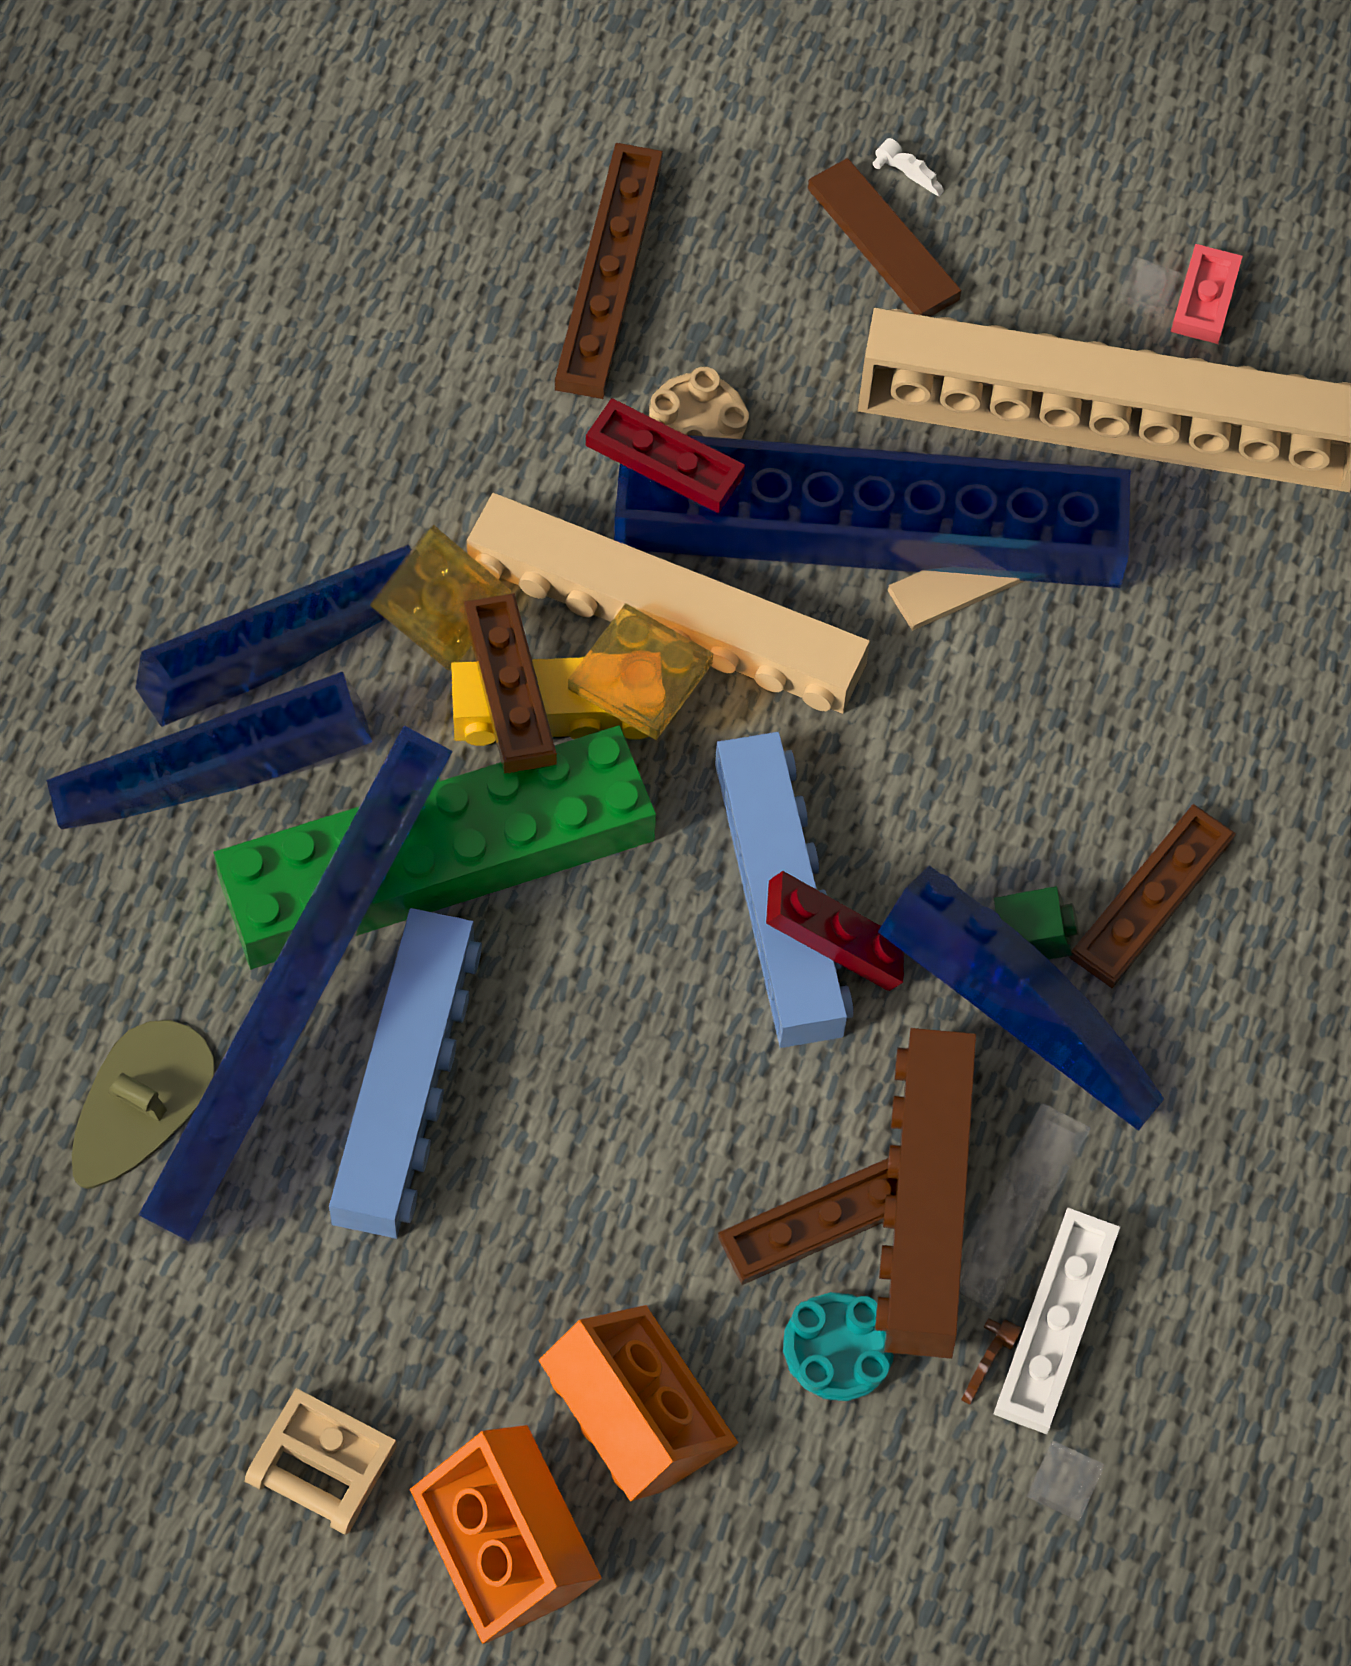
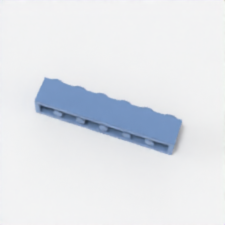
[715,732,853,1048]
[329,908,482,1239]

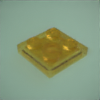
[370,525,511,671]
[568,603,714,740]

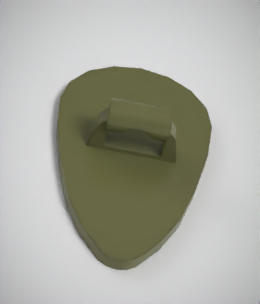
[72,1020,214,1189]

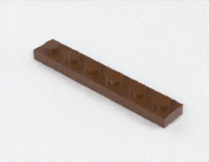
[555,143,663,399]

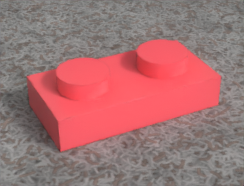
[1171,244,1243,344]

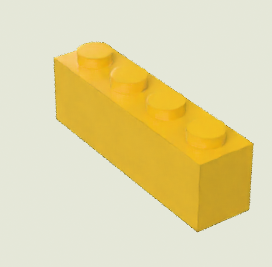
[451,654,664,746]

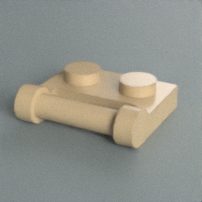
[245,1388,397,1535]

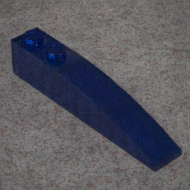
[135,545,435,727]
[46,671,373,830]
[878,865,1164,1131]

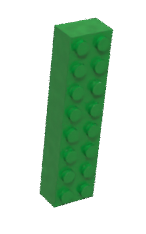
[213,725,656,970]

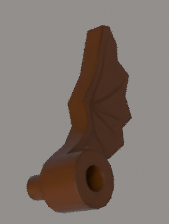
[961,1318,1023,1405]

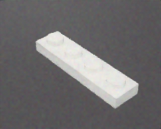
[993,1207,1120,1434]

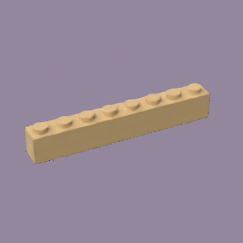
[467,493,870,714]

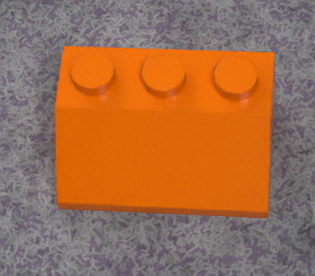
[538,1305,739,1502]
[410,1425,602,1644]

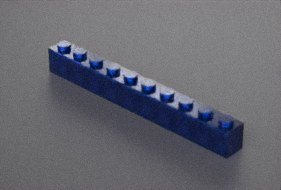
[138,726,453,1245]

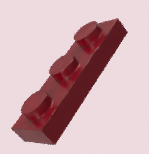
[585,398,745,513]
[766,871,905,991]

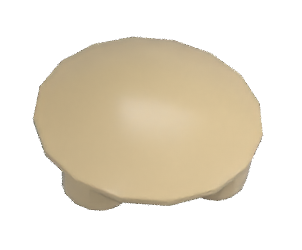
[649,367,749,454]

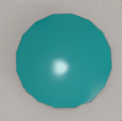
[783,1292,893,1401]

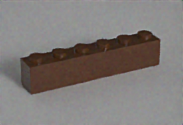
[875,1028,976,1359]

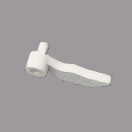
[873,138,944,197]

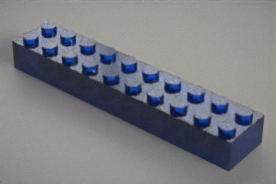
[614,435,1131,588]

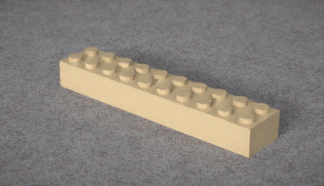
[858,308,1351,492]

